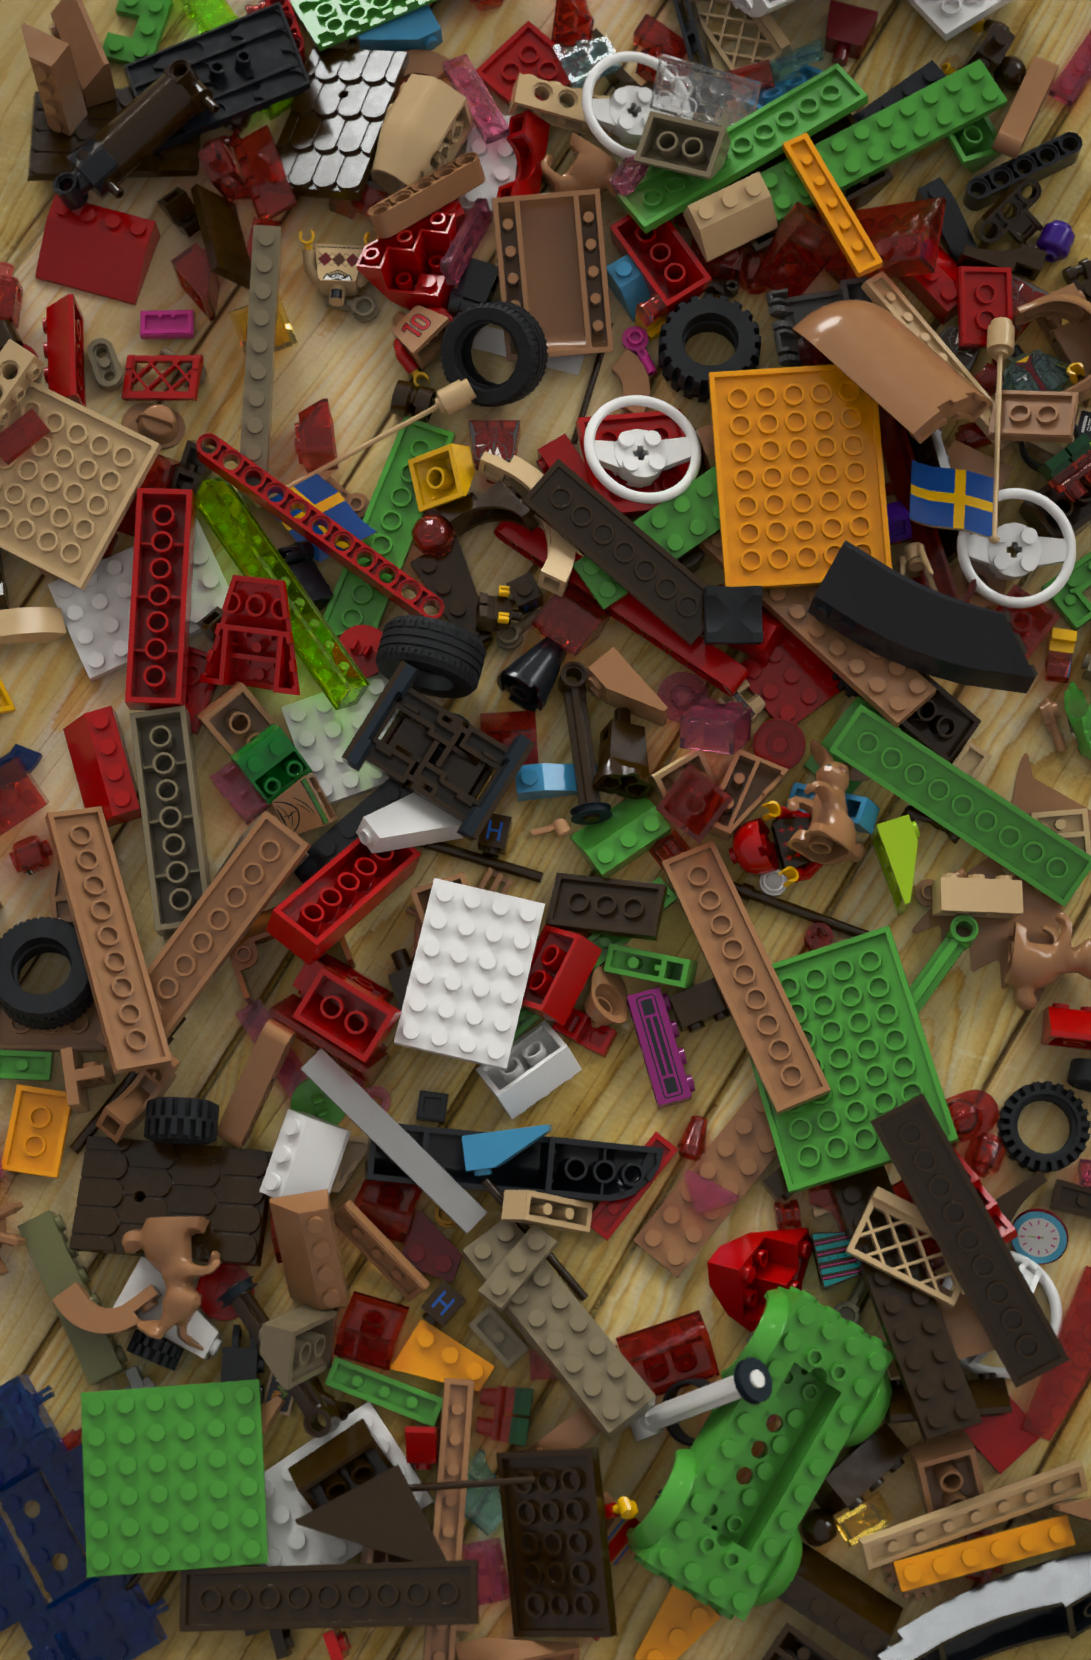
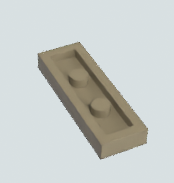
[478,1224,557,1312]

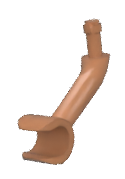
[405,907,422,962]

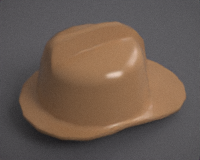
[122,402,186,449]
[584,965,627,1028]

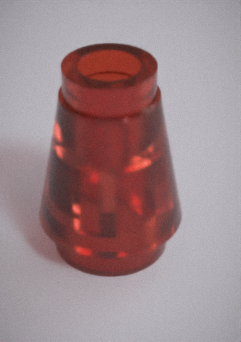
[677,1116,708,1161]

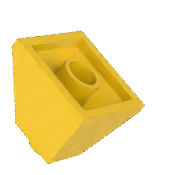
[408,443,475,512]

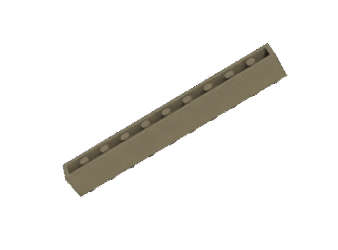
[238,225,282,499]

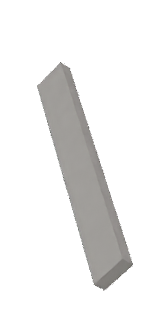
[300,1048,487,1234]

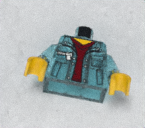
[1002,344,1086,392]

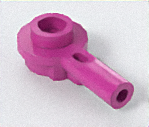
[622,326,657,376]

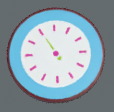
[1010,1208,1069,1265]

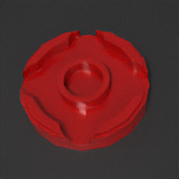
[196,1263,255,1321]

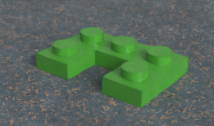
[102,0,174,65]
[1041,552,1091,631]

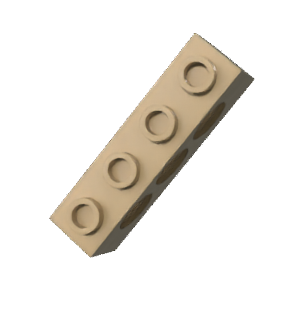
[508,73,613,138]
[0,339,44,427]

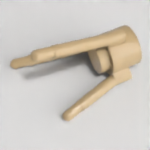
[898,542,938,591]

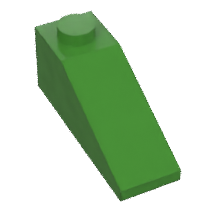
[604,943,698,988]

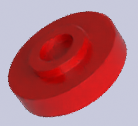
[753,718,806,769]

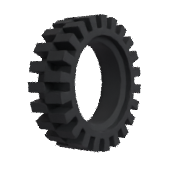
[997,1081,1091,1173]

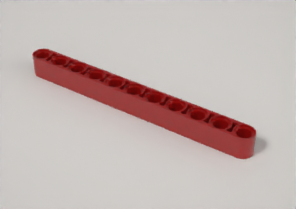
[196,433,444,620]
[493,521,749,696]

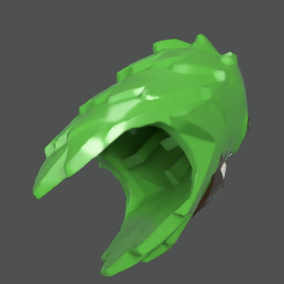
[1064,682,1091,760]

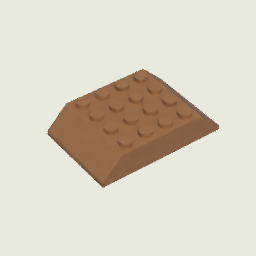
[492,188,614,361]

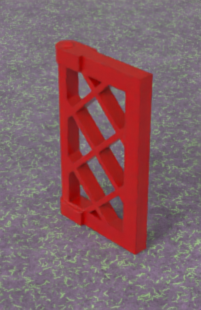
[121,355,204,401]

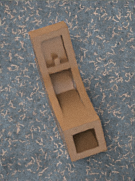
[96,1054,180,1143]
[52,1282,163,1335]
[527,1408,600,1450]

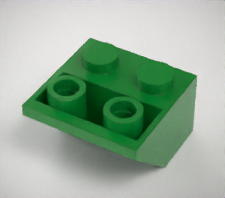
[230,723,313,805]

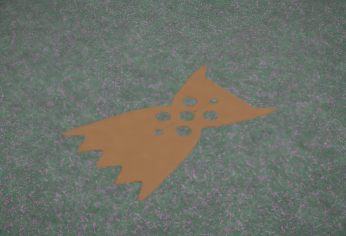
[912,753,1091,1004]

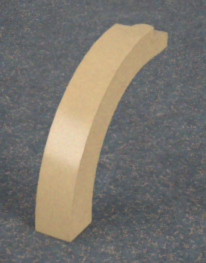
[478,451,576,597]
[0,607,67,645]

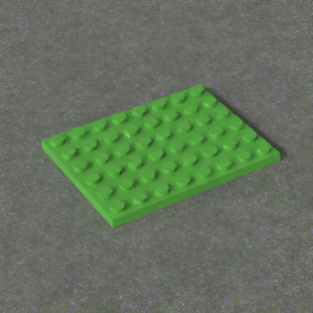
[748,926,959,1194]

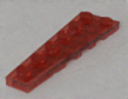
[1020,1266,1091,1442]

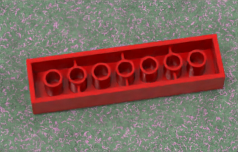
[125,488,197,710]

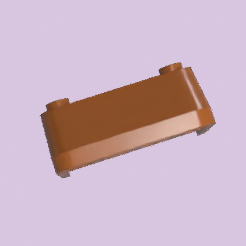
[229,906,356,1007]

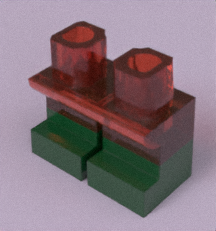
[1037,433,1091,502]
[475,1386,534,1446]

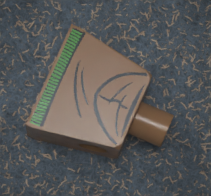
[272,773,338,834]

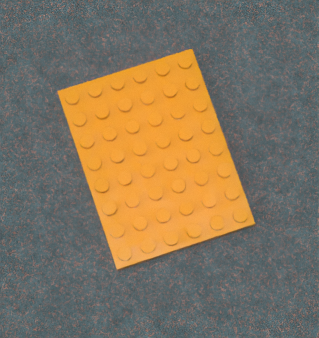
[708,364,892,589]

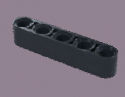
[963,132,1083,211]

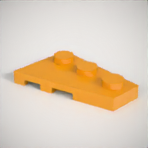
[390,1319,495,1392]
[634,1585,721,1660]

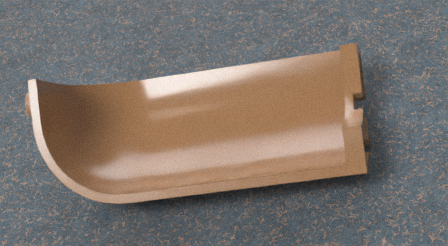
[791,300,992,444]

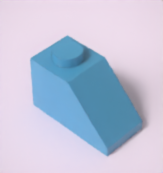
[606,254,653,322]

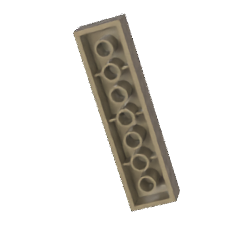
[129,705,211,937]
[462,1220,656,1442]

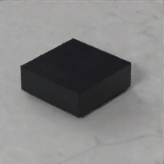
[416,1090,449,1123]

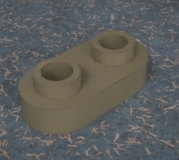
[87,338,123,391]

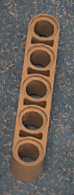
[992,56,1059,159]
[368,152,485,239]
[217,1018,297,1149]

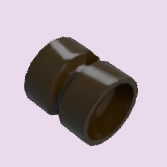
[390,380,437,423]

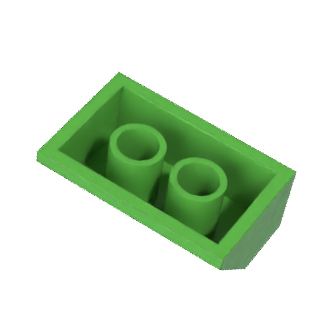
[570,797,671,878]

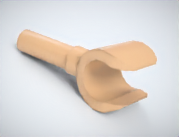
[531,818,572,838]

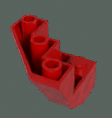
[356,212,457,311]
[707,1228,813,1332]

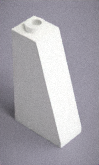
[356,789,464,854]
[113,1256,223,1360]

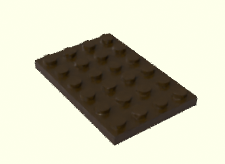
[496,1447,618,1637]

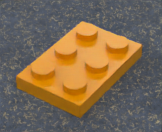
[0,1084,72,1179]

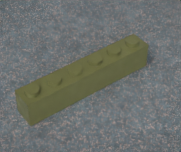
[18,1210,128,1386]

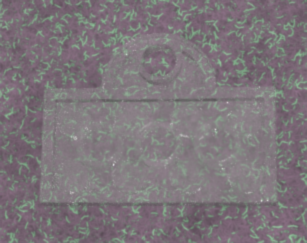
[649,54,762,128]

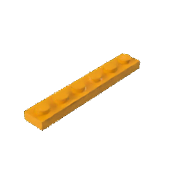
[782,132,883,278]
[892,1514,1076,1592]

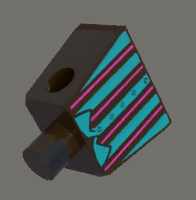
[809,1232,862,1290]

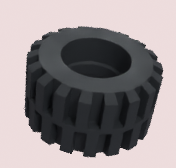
[144,1097,219,1145]

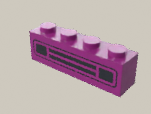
[627,987,695,1109]

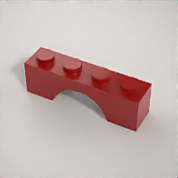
[497,110,551,197]

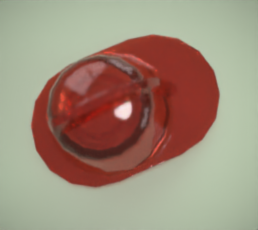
[946,1089,999,1144]

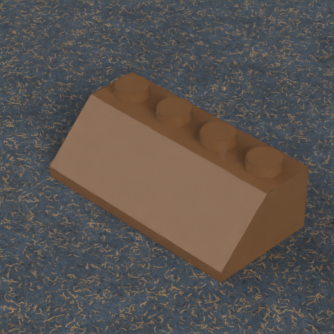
[49,0,117,108]
[21,23,87,136]
[269,1189,348,1310]

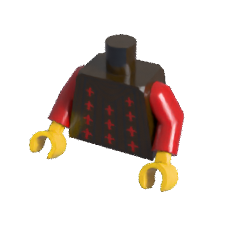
[762,801,823,887]

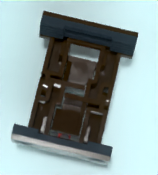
[342,661,536,841]

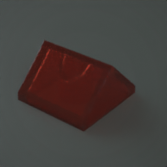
[480,710,539,765]

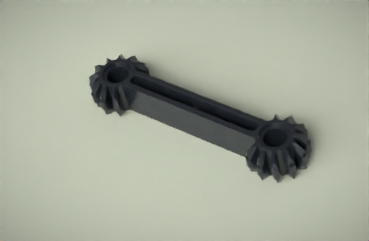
[668,0,733,118]

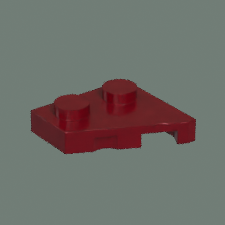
[402,1210,463,1283]

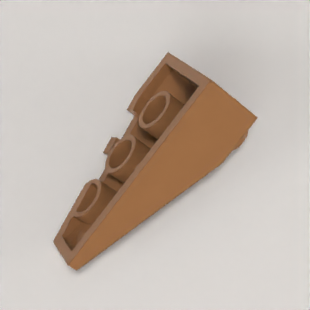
[454,1638,580,1660]

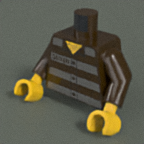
[941,18,1015,76]

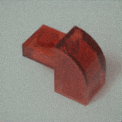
[329,185,387,220]

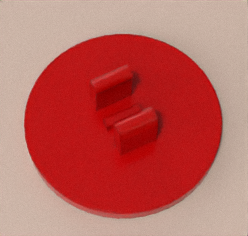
[335,625,383,679]

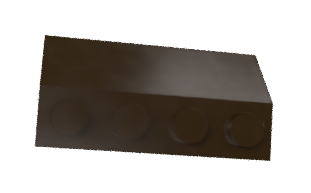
[887,1372,1012,1424]
[778,1542,904,1660]

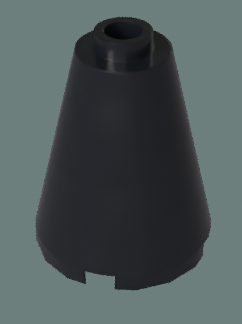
[497,636,568,712]

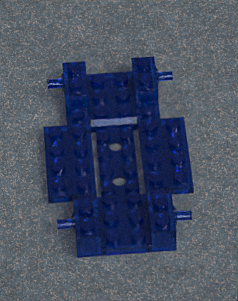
[0,1374,169,1660]

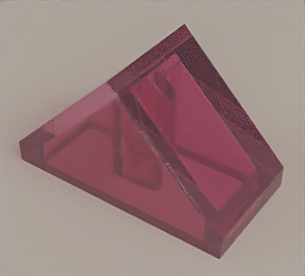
[683,1169,739,1216]

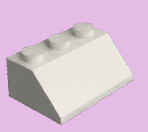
[475,1020,582,1119]
[259,1109,351,1198]

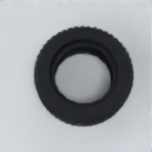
[440,301,548,407]

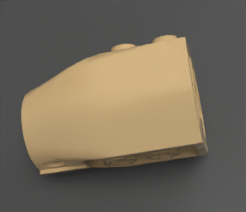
[370,74,474,196]

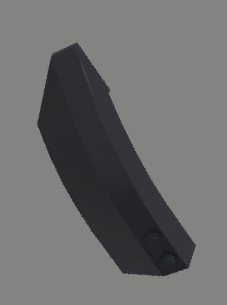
[808,541,1038,694]

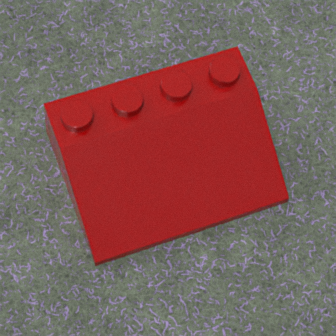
[35,194,160,306]

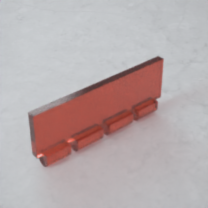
[233,125,297,221]

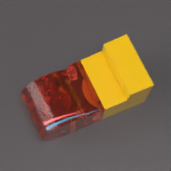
[635,293,668,342]
[1044,627,1078,684]

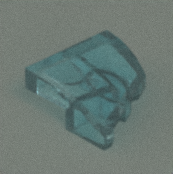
[552,36,622,89]
[770,37,824,83]
[465,1449,502,1535]

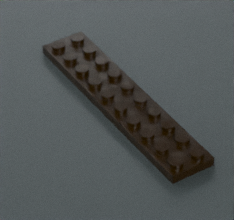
[870,1093,1069,1388]
[828,1165,982,1442]
[179,1560,479,1632]

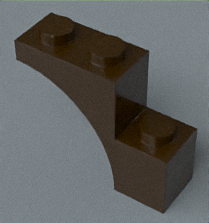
[436,481,539,537]

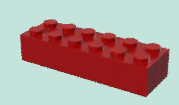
[266,837,422,966]

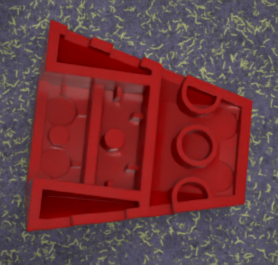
[199,575,300,695]

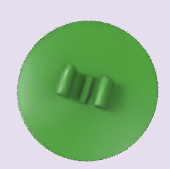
[290,1078,345,1125]

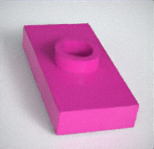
[140,310,195,339]

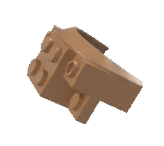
[1013,283,1091,408]

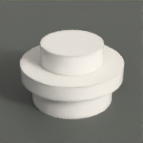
[759,868,787,896]

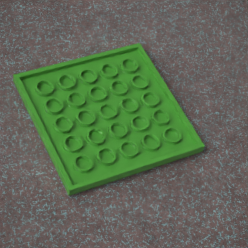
[81,1379,269,1577]

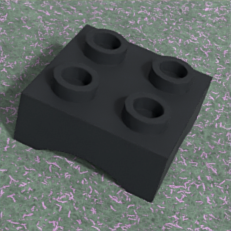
[704,586,763,645]

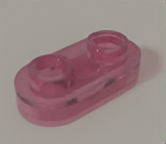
[610,154,649,196]

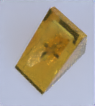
[833,1491,894,1547]

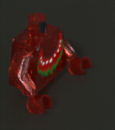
[198,128,272,203]

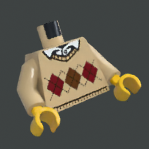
[299,229,378,306]

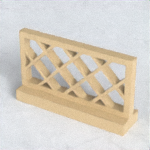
[684,0,792,84]
[845,1186,962,1307]

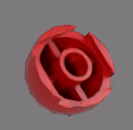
[729,817,779,875]

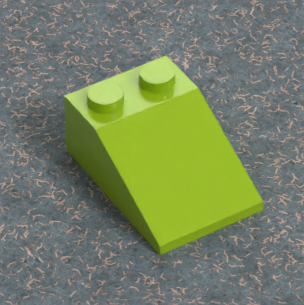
[870,814,920,916]

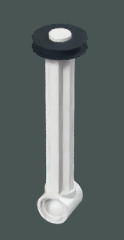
[630,1357,772,1442]

